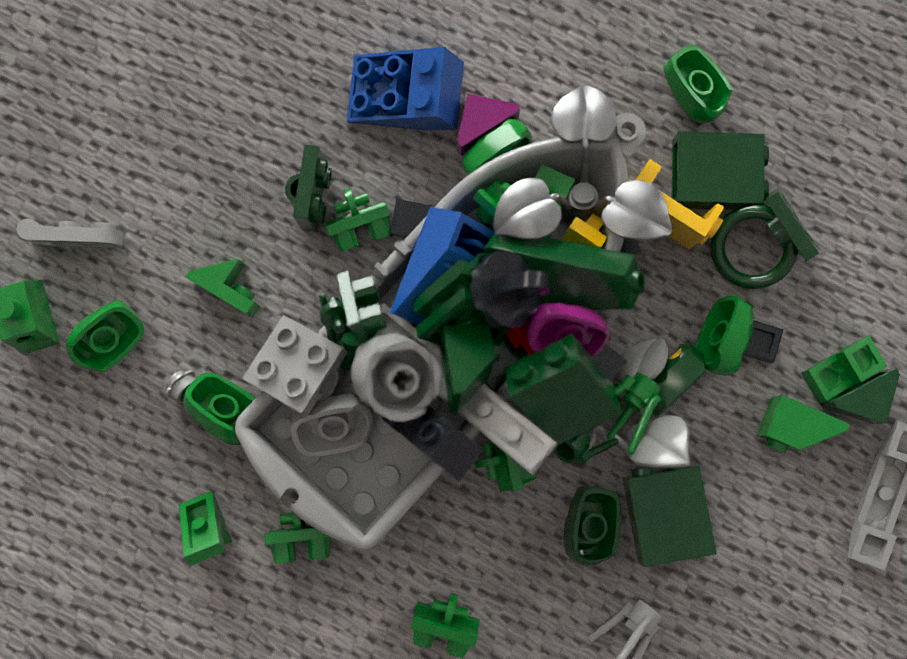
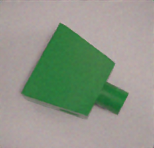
[0,280,60,354]

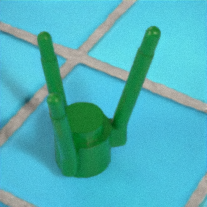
[606,373,661,455]

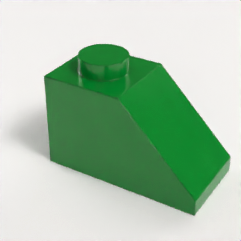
[756,395,850,453]

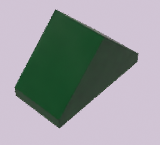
[822,368,900,424]

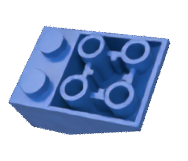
[347,47,464,131]
[390,207,495,325]

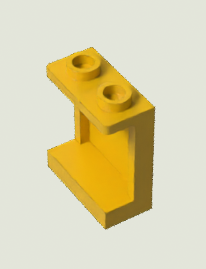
[634,159,724,249]

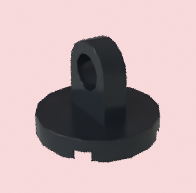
[470,251,549,330]

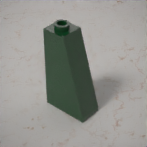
[484,233,645,310]

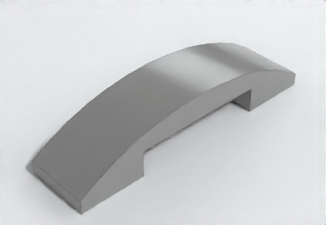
[848,420,907,571]

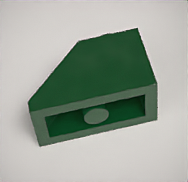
[439,323,500,413]

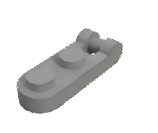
[16,219,123,248]

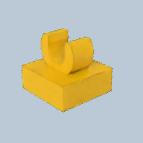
[561,213,607,248]

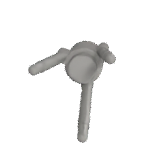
[588,599,662,659]

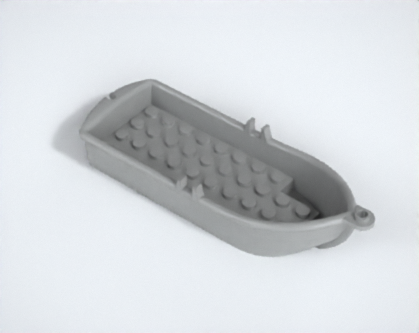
[235,113,646,550]

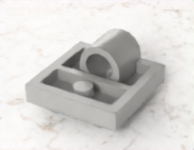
[242,315,348,417]

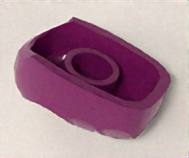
[527,303,610,358]

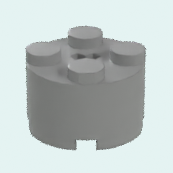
[351,333,442,421]

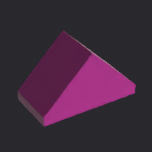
[457,94,520,156]

